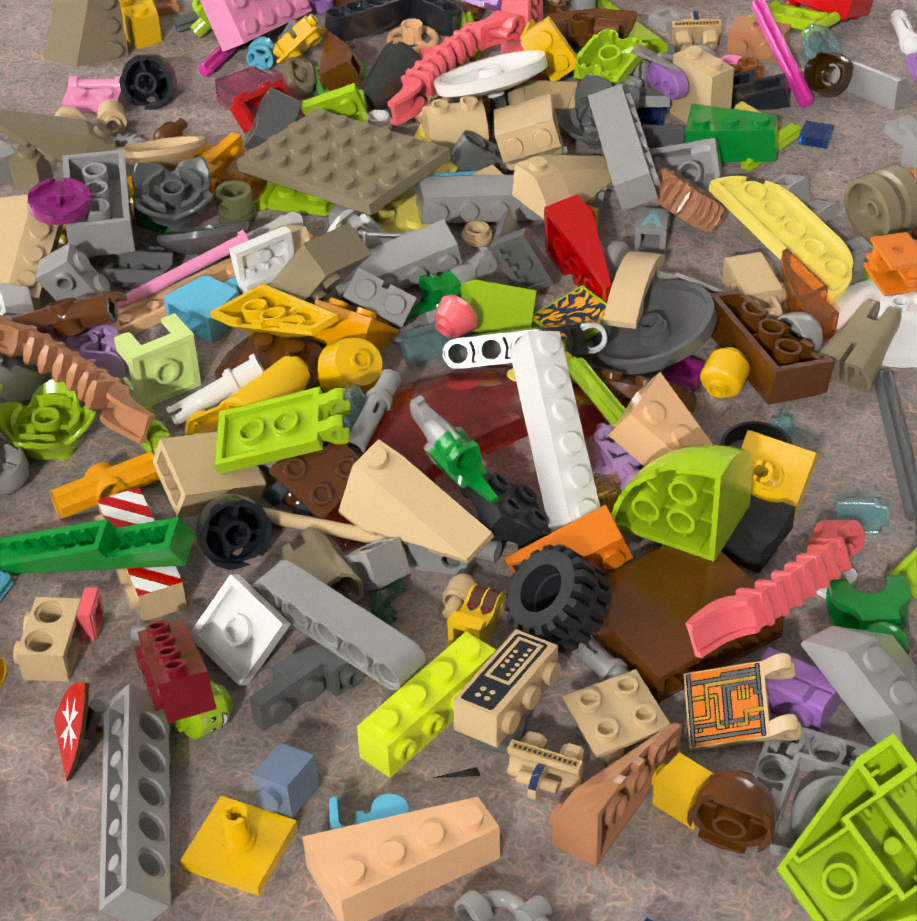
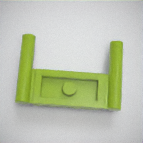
[748,0,840,40]
[255,181,335,216]

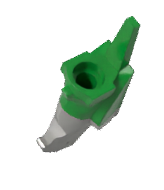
[405,246,498,321]
[410,395,498,504]

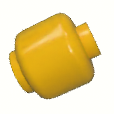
[700,347,750,398]

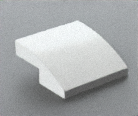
[229,226,294,295]

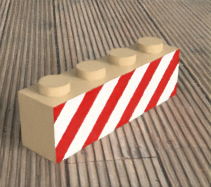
[94,487,187,622]

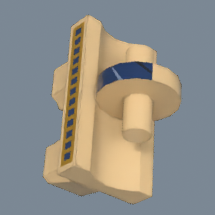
[670,11,722,52]
[507,731,584,801]

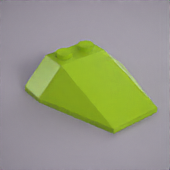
[776,733,917,921]

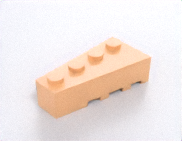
[303,797,500,921]

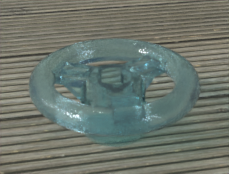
[802,23,842,63]

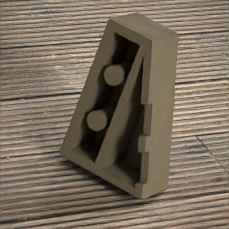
[269,223,372,305]

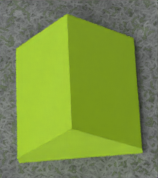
[460,279,536,340]

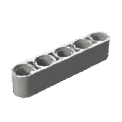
[252,560,426,691]

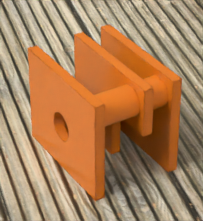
[863,232,917,296]

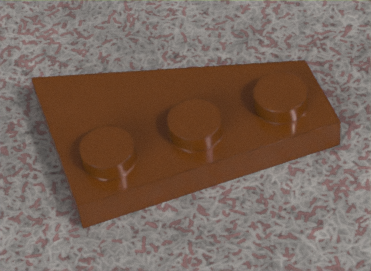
[592,368,697,412]

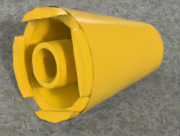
[220,356,310,411]

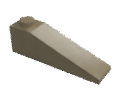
[0,109,116,163]

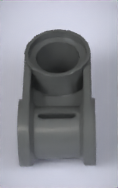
[450,130,507,175]

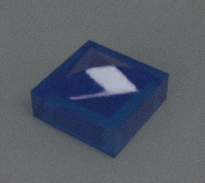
[637,107,668,126]

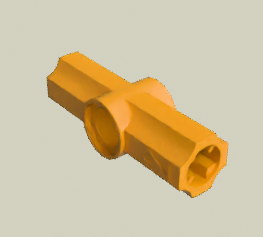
[49,451,160,519]

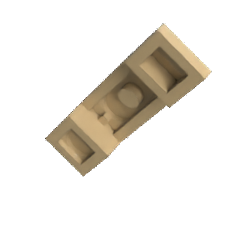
[603,251,665,329]

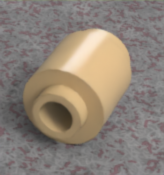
[97,99,127,136]

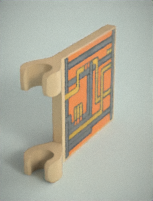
[684,653,802,751]

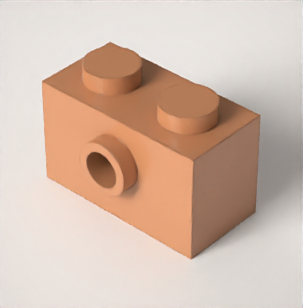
[727,15,791,63]

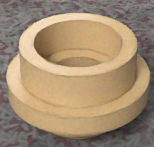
[462,221,492,247]

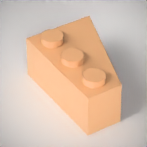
[608,372,713,467]

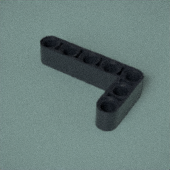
[324,0,463,43]

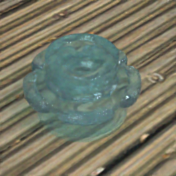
[770,409,795,440]

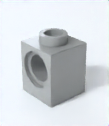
[343,537,411,591]

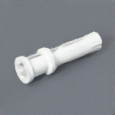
[166,354,265,427]

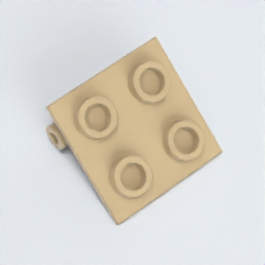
[562,669,671,766]

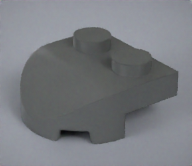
[102,245,174,287]

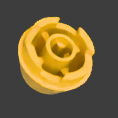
[317,338,383,403]

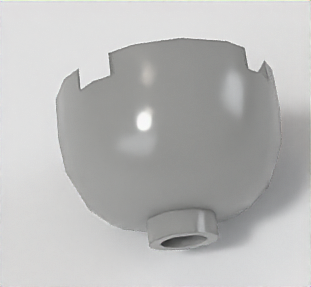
[0,353,50,403]

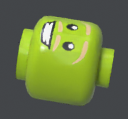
[171,681,233,740]

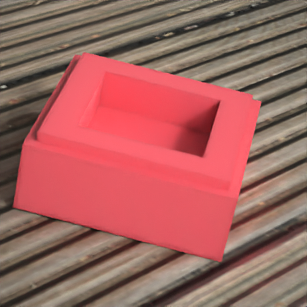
[76,587,105,641]

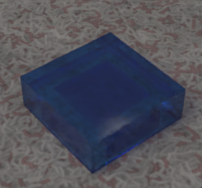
[798,120,834,149]

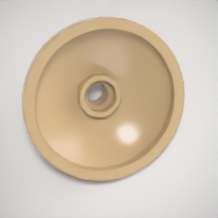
[117,136,206,172]

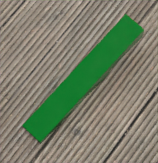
[0,517,195,574]

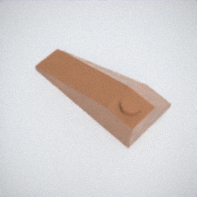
[549,722,681,867]

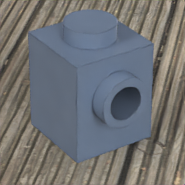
[252,743,320,818]

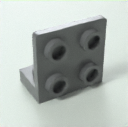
[490,210,557,291]

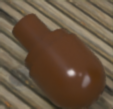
[153,118,188,140]

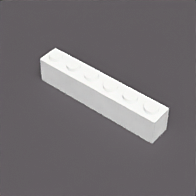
[510,331,600,533]

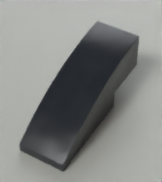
[731,69,790,110]

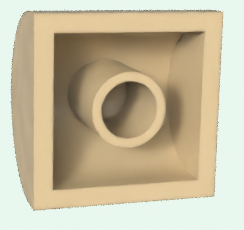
[422,96,489,151]

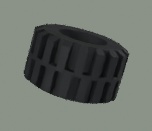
[504,544,611,653]

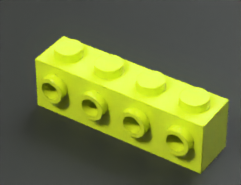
[357,631,497,778]

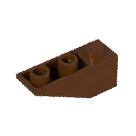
[318,31,364,91]

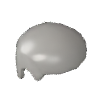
[777,312,823,353]
[0,444,30,495]

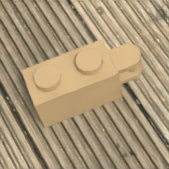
[723,252,786,320]

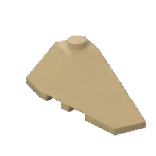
[512,155,613,219]
[339,439,494,563]

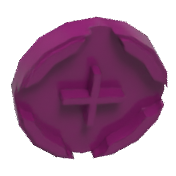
[27,178,92,225]

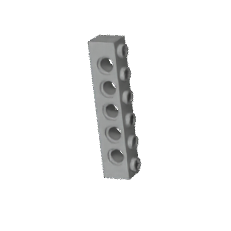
[99,684,172,921]

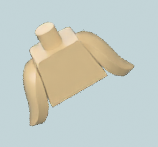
[504,80,578,132]

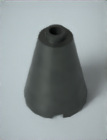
[358,41,422,113]

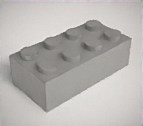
[63,149,135,258]

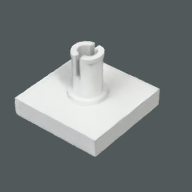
[190,574,291,686]

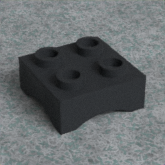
[460,471,552,548]
[721,494,795,573]

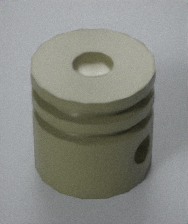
[215,180,254,225]

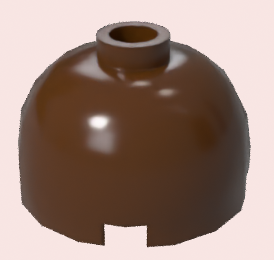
[687,770,777,854]

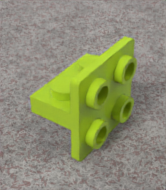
[301,83,369,124]

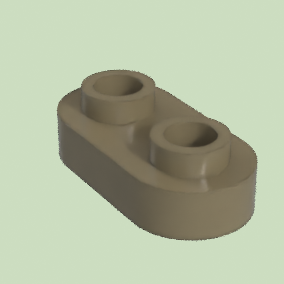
[284,57,315,97]

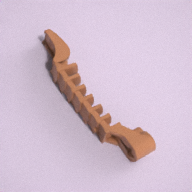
[0,315,155,443]

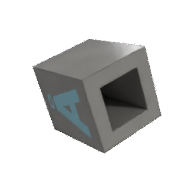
[634,207,669,255]

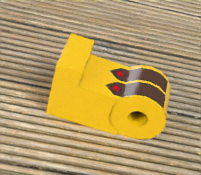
[447,583,506,647]

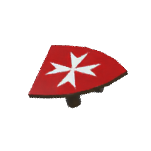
[53,682,105,781]

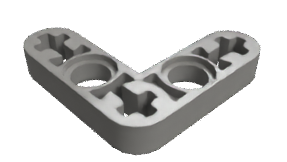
[752,727,872,823]

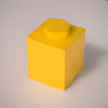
[651,752,714,830]

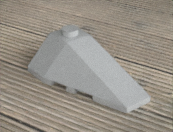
[608,138,723,199]

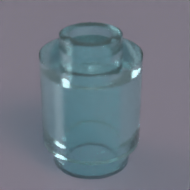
[833,496,890,534]

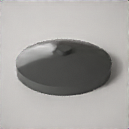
[586,280,718,375]

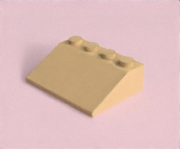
[0,194,63,310]

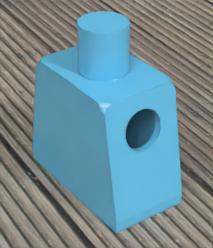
[164,275,241,343]

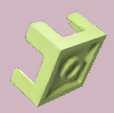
[114,313,201,407]

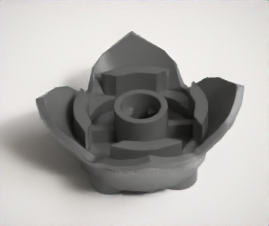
[557,74,640,150]
[132,156,213,231]

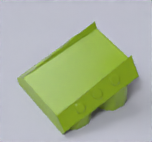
[573,29,649,83]

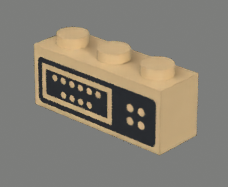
[454,629,561,748]

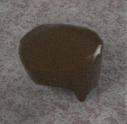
[804,51,854,98]

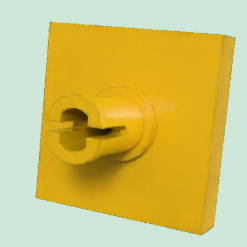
[741,430,819,523]
[180,795,298,896]

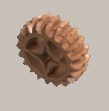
[654,168,727,232]

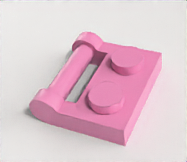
[61,76,124,113]

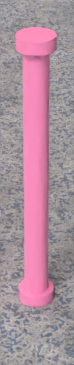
[116,229,249,310]

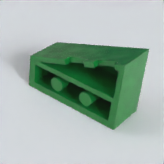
[685,104,778,162]

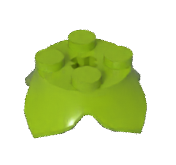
[0,378,97,460]

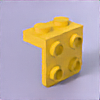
[520,16,577,81]

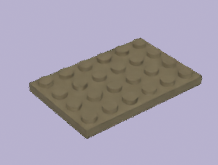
[236,108,451,215]

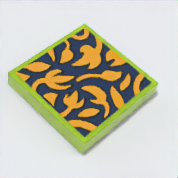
[532,285,609,347]

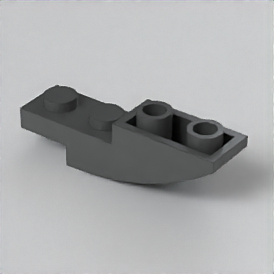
[250,643,368,731]

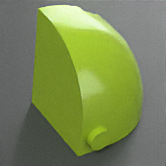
[611,445,753,562]

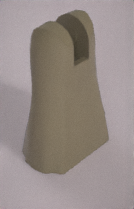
[817,299,902,393]
[282,527,364,603]

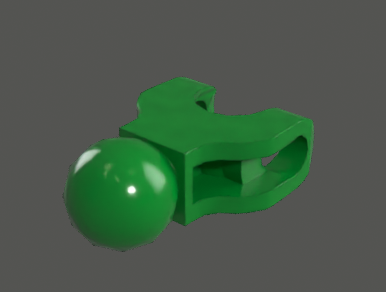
[825,575,912,655]

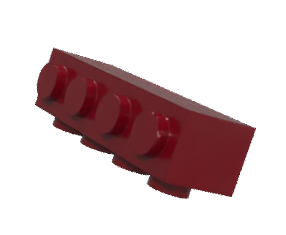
[133,619,217,723]

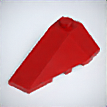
[544,194,612,303]

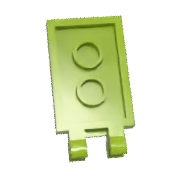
[214,387,351,474]

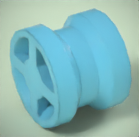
[246,36,275,70]

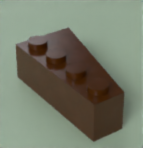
[711,289,835,405]

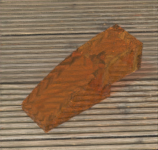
[779,248,839,341]

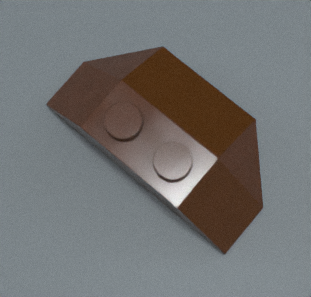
[215,332,325,393]

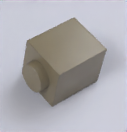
[8,145,53,191]

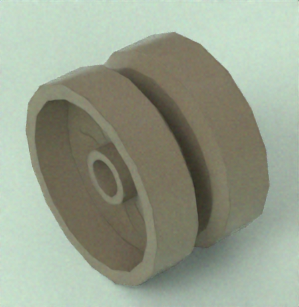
[844,165,917,244]

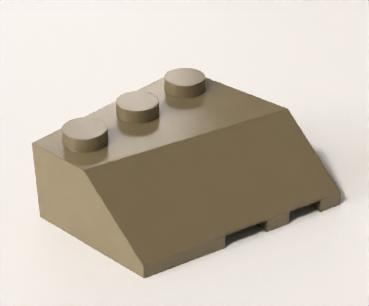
[44,0,129,67]

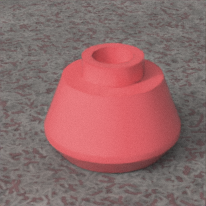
[434,295,478,338]

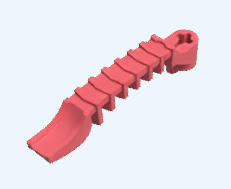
[387,10,526,125]
[685,520,865,658]

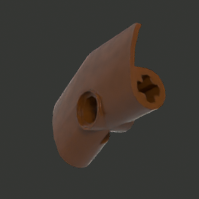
[546,8,637,47]
[12,291,127,339]

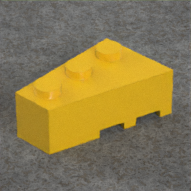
[120,0,162,50]

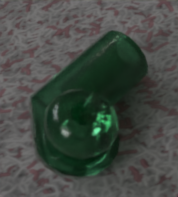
[370,579,406,626]

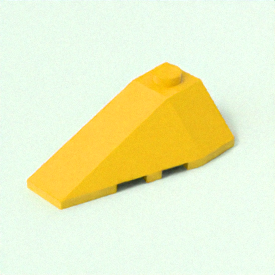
[210,283,339,338]

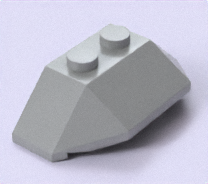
[801,626,917,763]

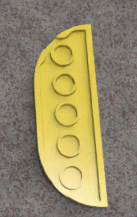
[709,176,854,307]

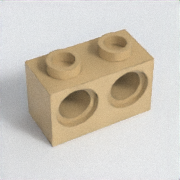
[13,597,82,682]

